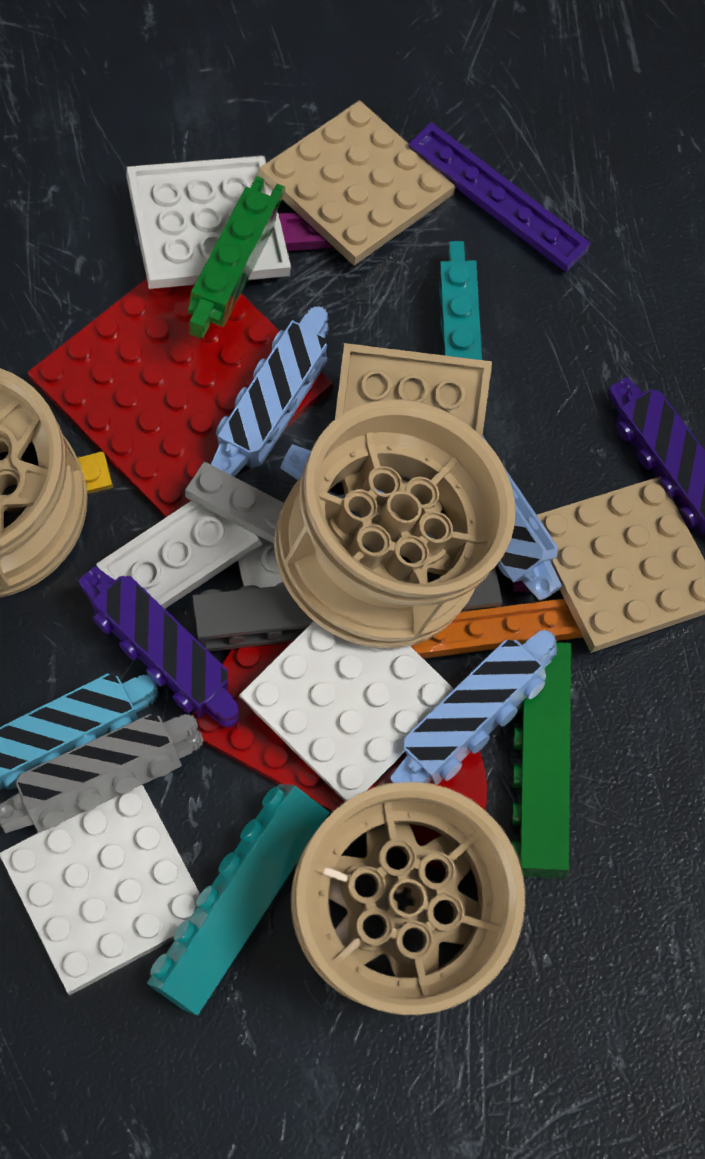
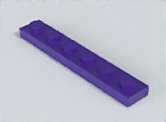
[408,122,590,273]

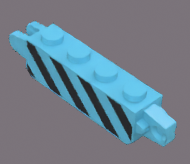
[0,674,159,790]

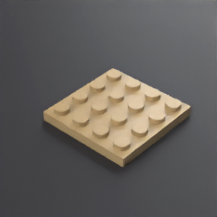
[258,101,455,265]
[335,343,492,484]
[537,476,705,653]

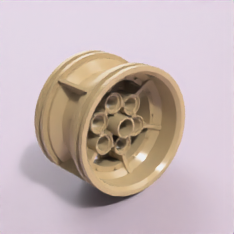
[0,368,88,598]
[274,400,516,648]
[291,782,525,1015]

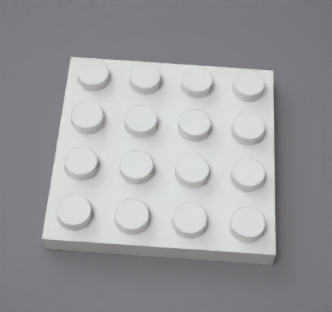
[126,156,291,289]
[239,621,454,802]
[0,785,200,995]

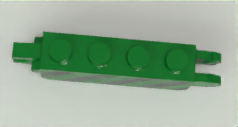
[188,176,285,339]

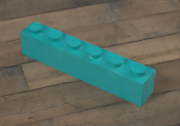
[147,784,330,1016]

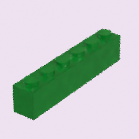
[512,641,571,879]

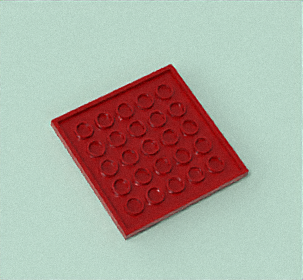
[28,279,333,519]

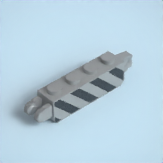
[0,714,204,833]

